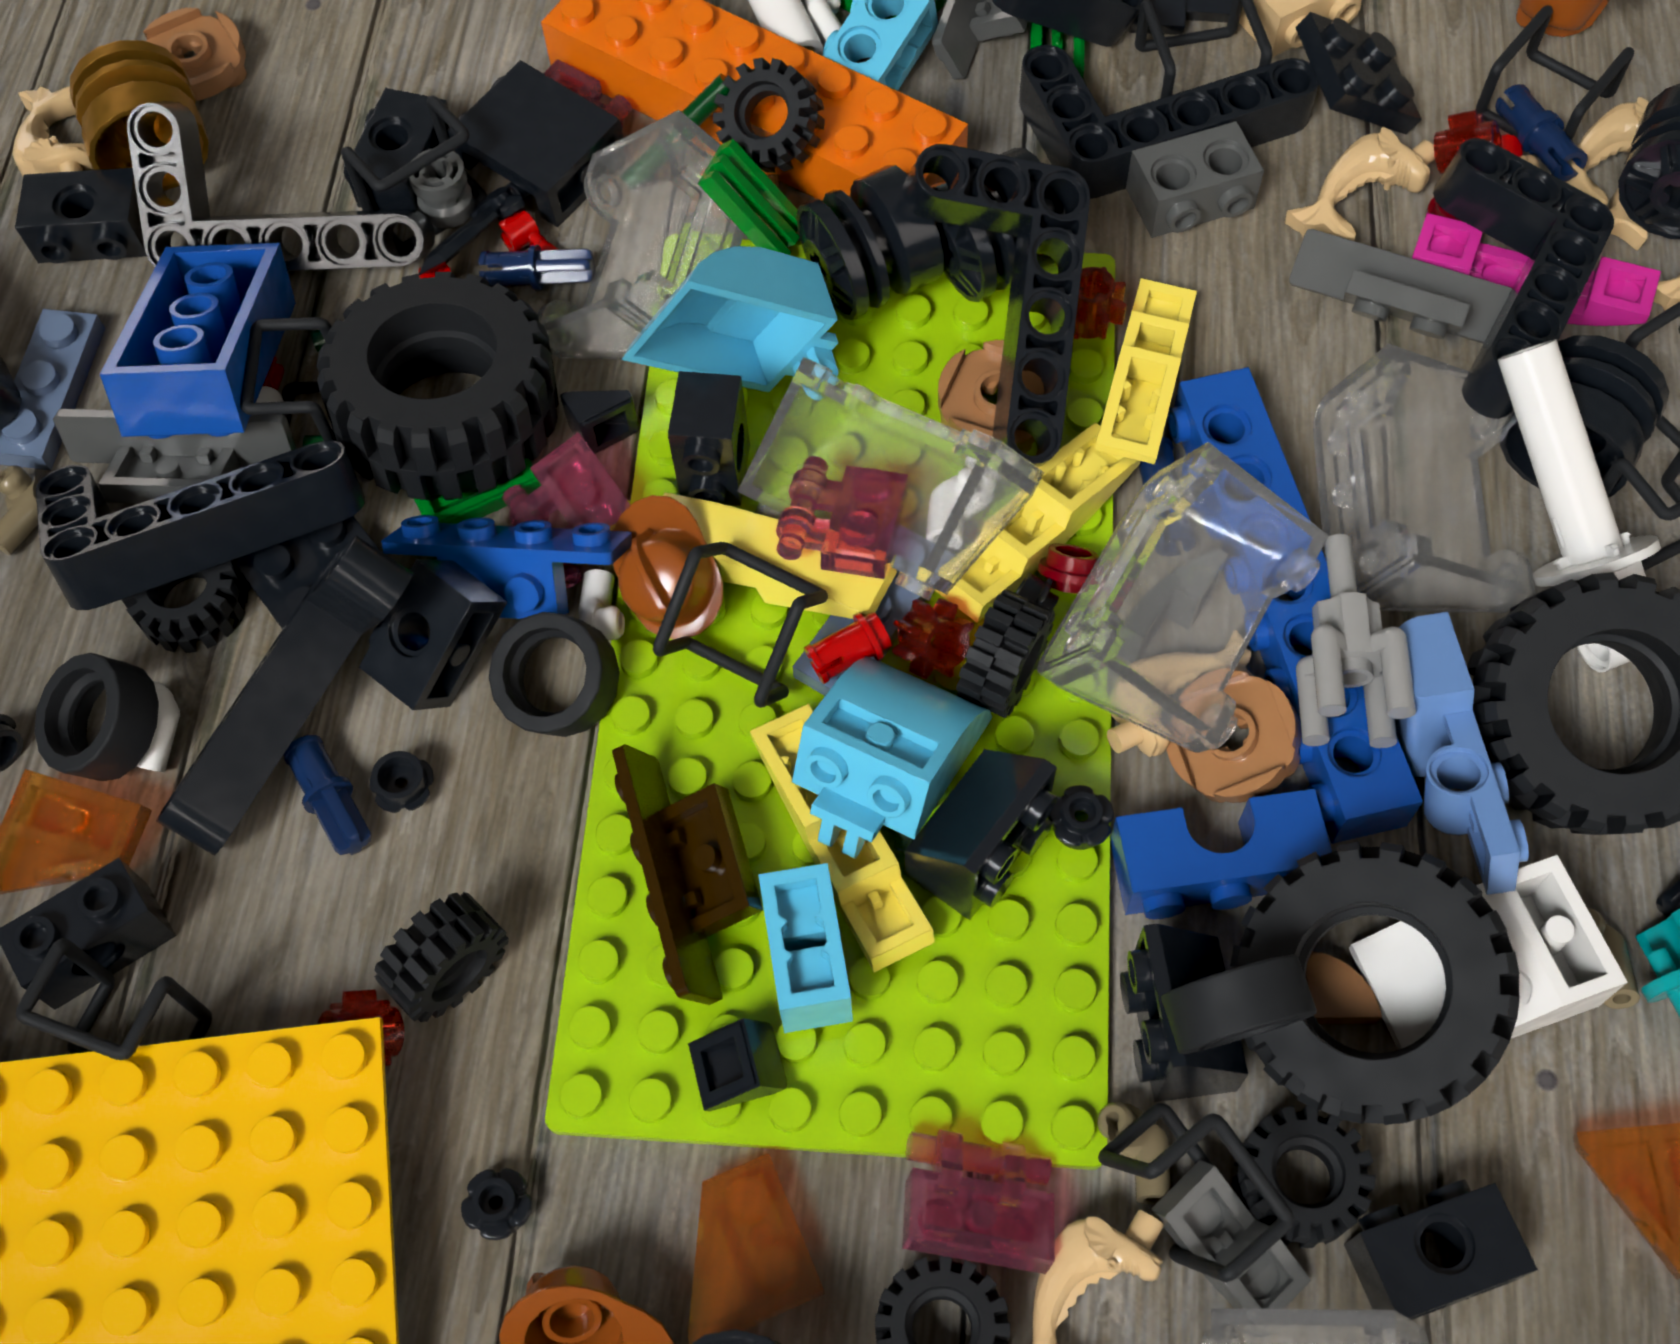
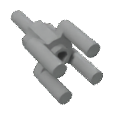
[1296,534,1416,748]

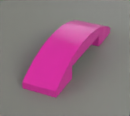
[1412,213,1661,326]

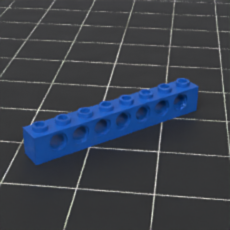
[1167,367,1423,844]

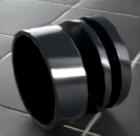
[1618,84,1680,239]
[930,147,1065,302]
[796,165,944,320]
[1500,335,1670,497]

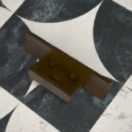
[612,744,763,1005]

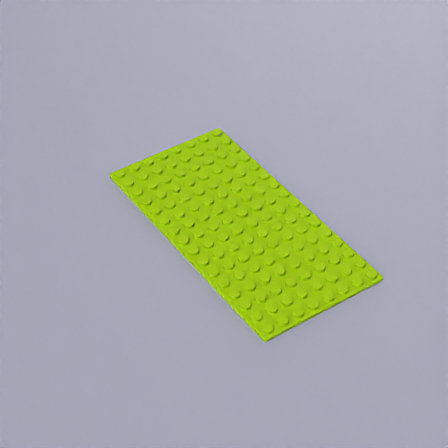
[545,237,1115,1170]

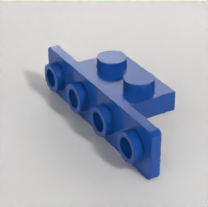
[381,515,632,619]

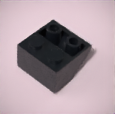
[904,749,1058,920]
[1120,924,1248,1102]

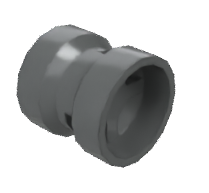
[409,149,475,229]

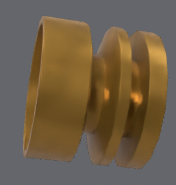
[70,40,209,191]

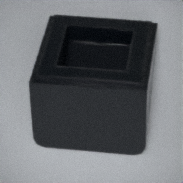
[560,390,640,456]
[688,1018,787,1111]

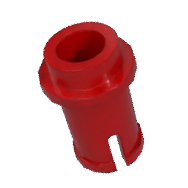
[804,612,892,684]

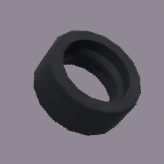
[488,612,620,737]
[34,653,159,781]
[1161,954,1317,1054]

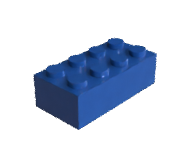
[100,243,296,439]

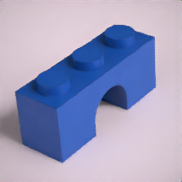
[1110,789,1332,919]

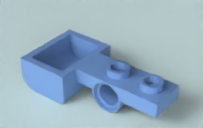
[1395,611,1529,895]

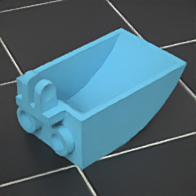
[621,246,839,399]
[792,657,992,859]

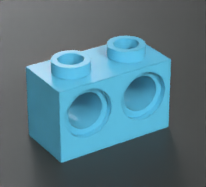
[823,0,939,91]
[758,863,853,1033]

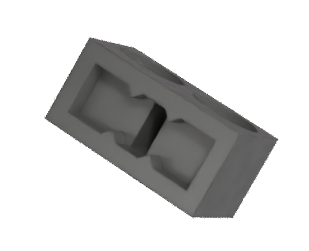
[1126,121,1264,238]

